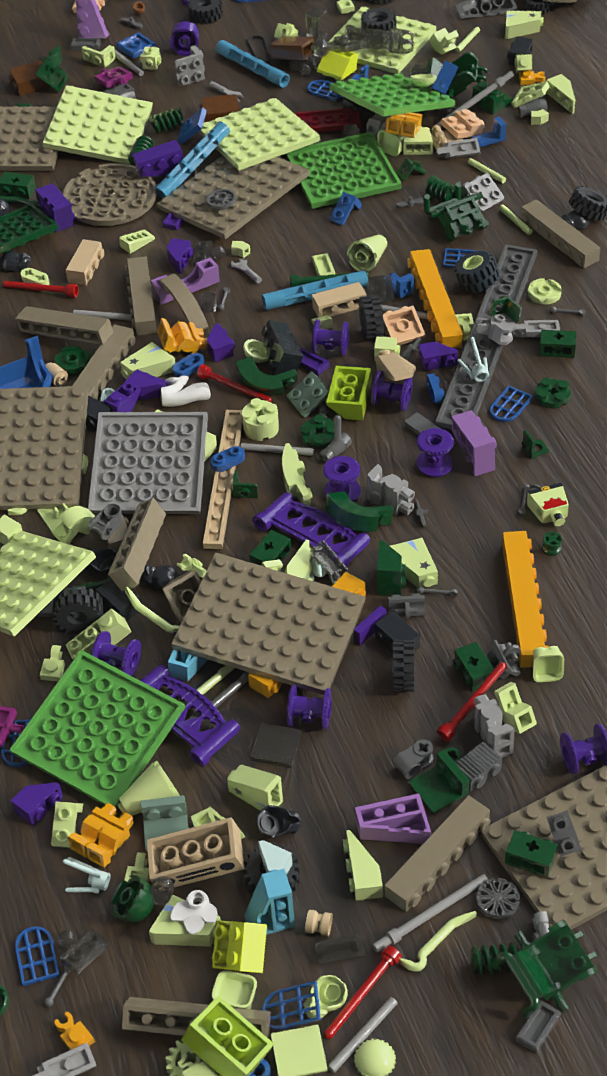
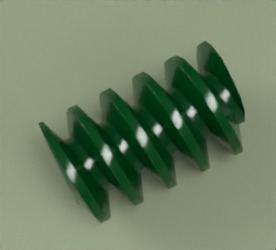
[150,107,183,134]
[128,136,154,166]
[425,175,455,203]
[471,942,519,976]

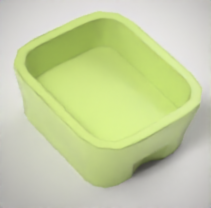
[377,129,404,157]
[533,646,564,682]
[212,971,257,1009]

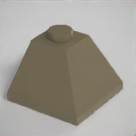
[162,570,202,624]

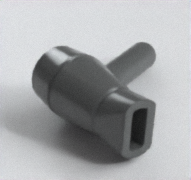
[518,98,547,118]
[319,415,352,462]

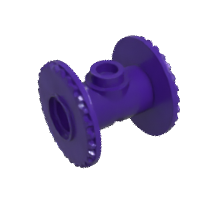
[312,319,349,356]
[371,370,413,411]
[416,428,454,477]
[323,456,361,502]
[91,631,142,676]
[287,685,332,730]
[560,724,607,774]

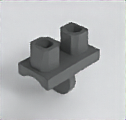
[388,593,425,620]
[487,640,521,679]
[546,810,582,857]

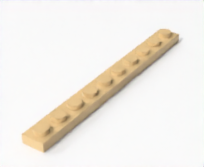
[203,410,243,549]

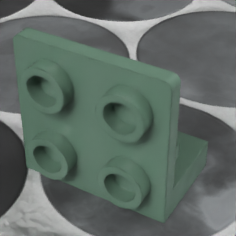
[287,371,330,418]
[141,795,188,852]

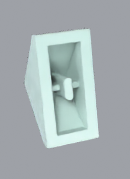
[259,840,292,874]

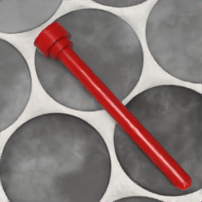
[2,281,79,298]
[197,364,272,402]
[437,662,506,742]
[324,945,402,1039]

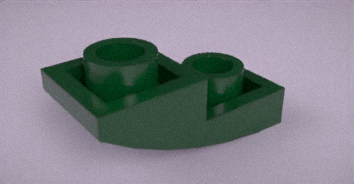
[47,46,62,67]

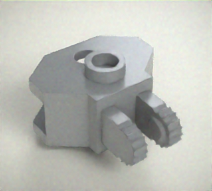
[475,313,516,345]

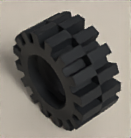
[525,0,551,15]

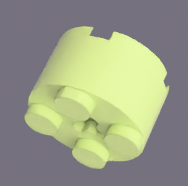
[242,398,279,441]

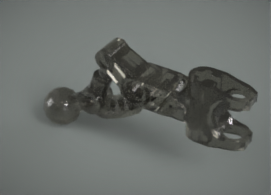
[311,25,414,58]

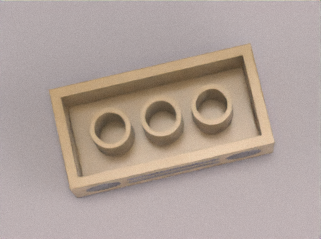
[147,817,244,891]

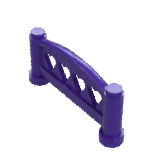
[252,492,370,574]
[140,665,240,767]

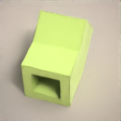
[531,109,549,125]
[231,241,250,258]

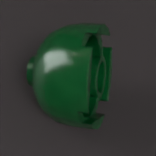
[111,875,155,923]

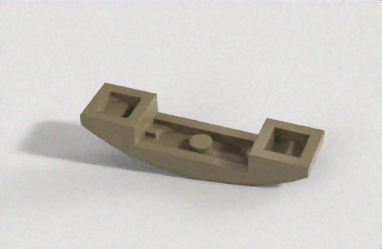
[159,274,208,330]

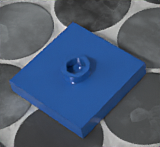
[116,32,156,59]
[177,107,206,144]

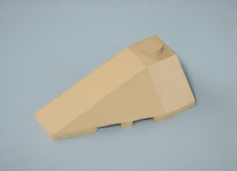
[375,349,416,381]

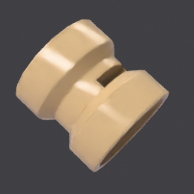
[305,909,333,937]

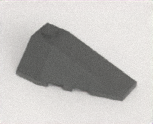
[455,0,517,19]

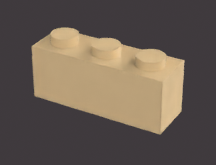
[66,239,104,285]
[312,282,366,317]

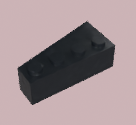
[262,320,304,376]

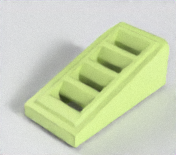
[119,230,155,254]

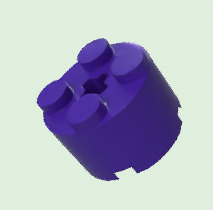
[170,22,199,56]

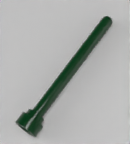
[290,271,369,287]

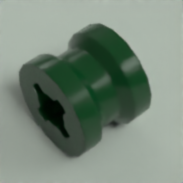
[542,531,562,556]

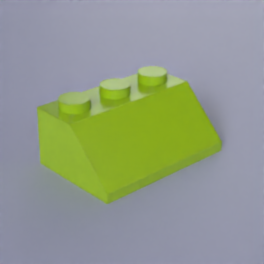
[326,366,372,420]
[181,996,274,1076]

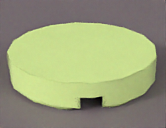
[528,278,561,305]

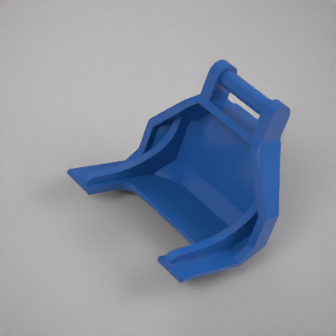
[0,336,52,389]

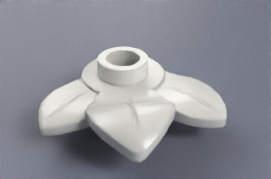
[171,890,217,935]

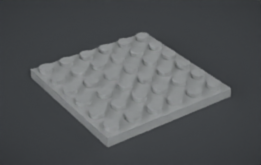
[88,412,208,514]

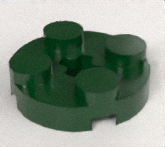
[54,346,90,375]
[535,378,571,409]
[301,414,334,449]

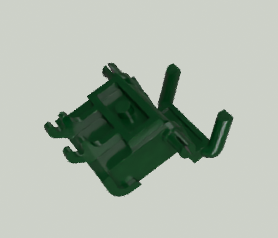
[425,52,488,99]
[423,182,489,242]
[491,920,598,1019]

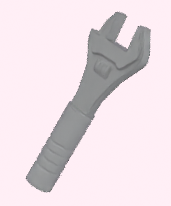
[209,81,243,102]
[231,258,262,284]

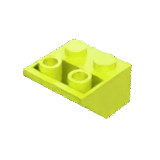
[317,45,358,80]
[212,920,267,973]

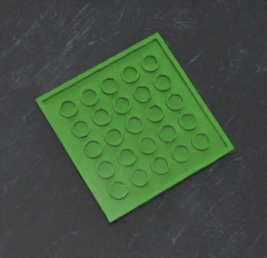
[329,73,455,116]
[285,132,402,209]
[10,650,186,809]

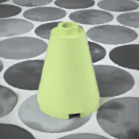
[347,235,387,272]
[118,760,180,816]

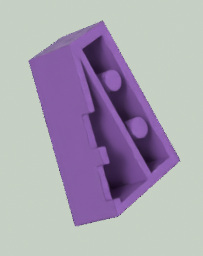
[76,0,109,38]
[452,410,497,476]
[355,794,431,844]

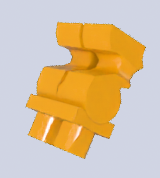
[385,113,422,138]
[157,318,207,354]
[68,803,133,868]

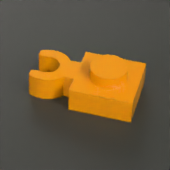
[519,71,545,85]
[55,1012,95,1050]

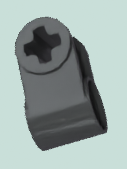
[88,503,124,540]
[393,739,433,779]

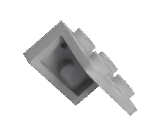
[174,45,205,86]
[461,173,504,212]

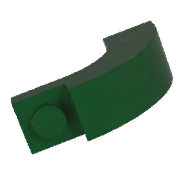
[236,356,298,396]
[325,491,394,532]

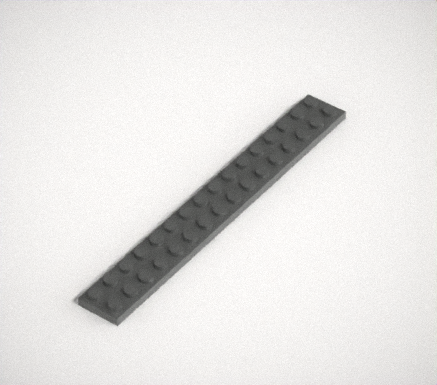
[435,244,537,430]

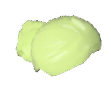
[303,975,348,1018]

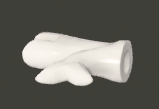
[160,376,211,407]

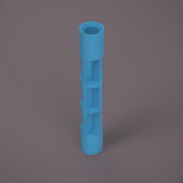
[216,40,290,88]
[155,121,230,199]
[262,270,368,311]

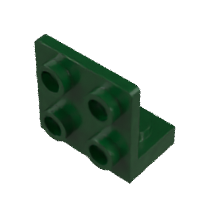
[35,57,69,92]
[409,750,470,814]

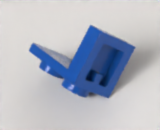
[432,61,458,94]
[472,117,506,147]
[329,192,362,226]
[382,273,414,299]

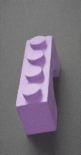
[151,257,220,305]

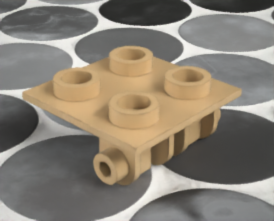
[431,125,463,151]

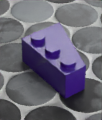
[132,140,184,177]
[35,183,75,232]

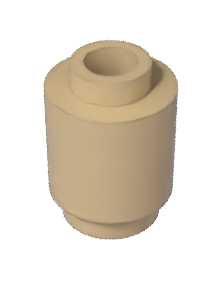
[45,363,68,386]

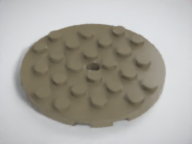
[63,163,157,227]

